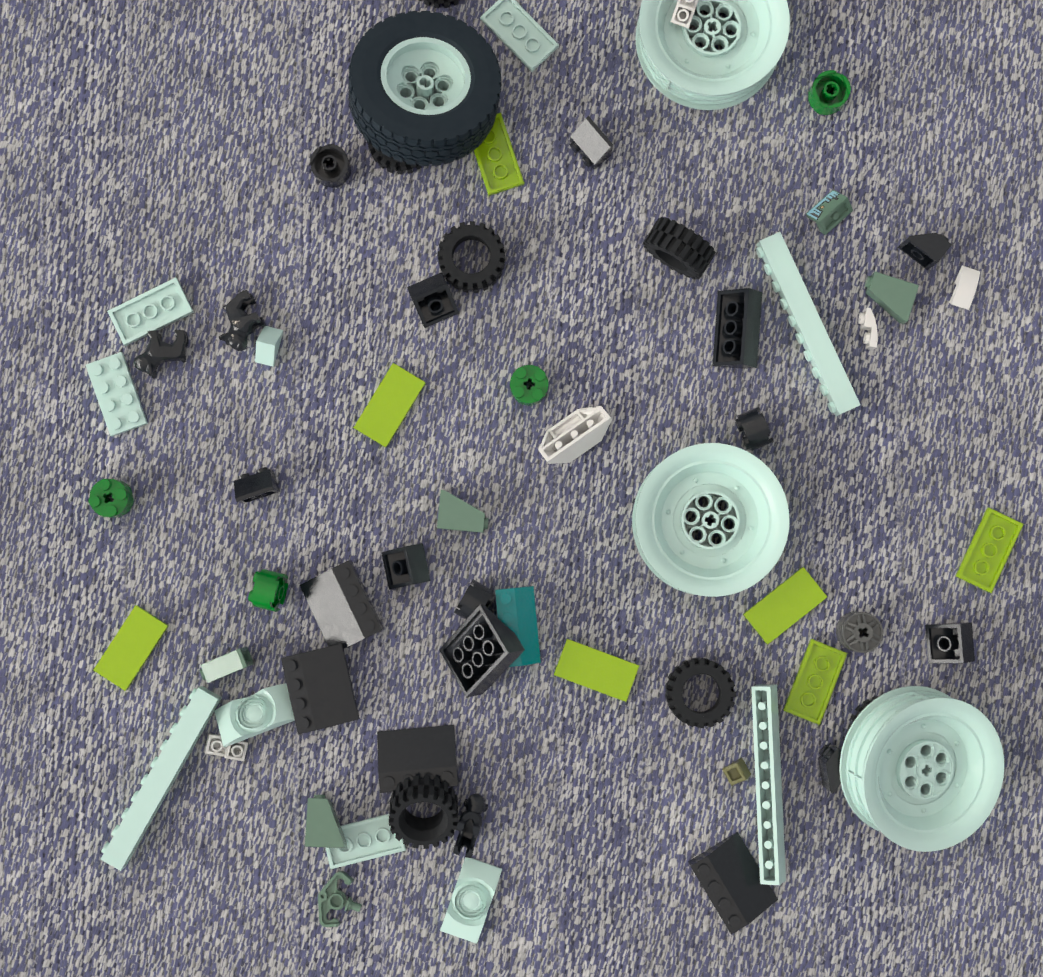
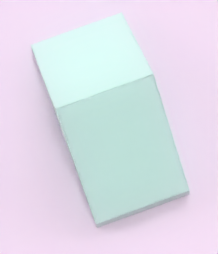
[255,326,283,367]

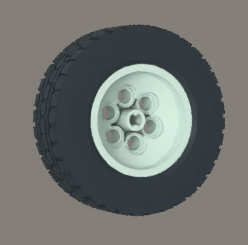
[349,11,502,166]

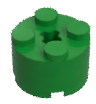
[808,70,851,115]
[510,365,548,406]
[88,479,134,518]
[248,569,288,612]

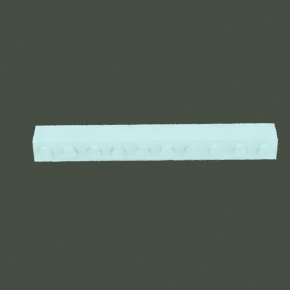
[756,232,860,416]
[751,684,786,885]
[100,686,222,871]

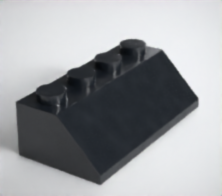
[712,288,762,369]

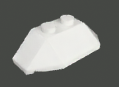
[538,406,612,464]

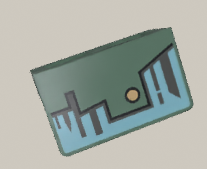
[806,190,853,235]

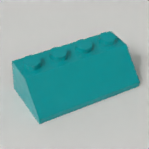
[495,586,541,667]

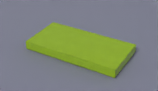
[474,113,524,196]
[353,363,426,448]
[955,507,1024,593]
[743,567,827,645]
[93,605,169,691]
[554,639,639,702]
[783,639,848,725]

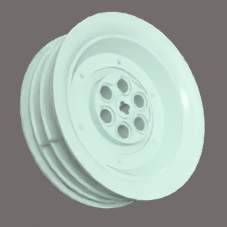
[635,0,790,110]
[632,443,789,597]
[839,686,1004,852]

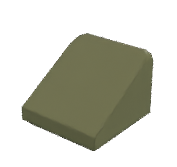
[722,758,751,786]

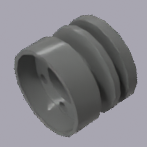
[835,611,883,653]

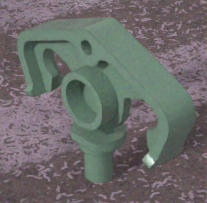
[318,870,362,927]

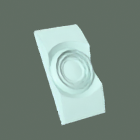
[214,683,295,747]
[440,857,502,944]

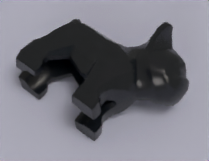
[219,290,266,351]
[134,330,189,379]
[453,793,488,858]

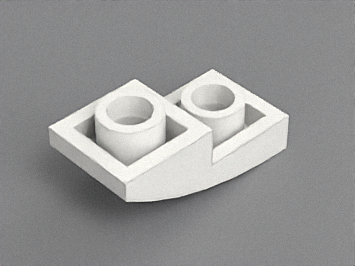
[671,0,698,28]
[949,265,980,310]
[858,308,878,350]
[204,733,248,761]

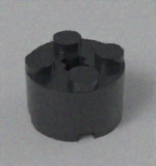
[310,144,351,188]
[735,407,774,451]
[454,579,495,620]

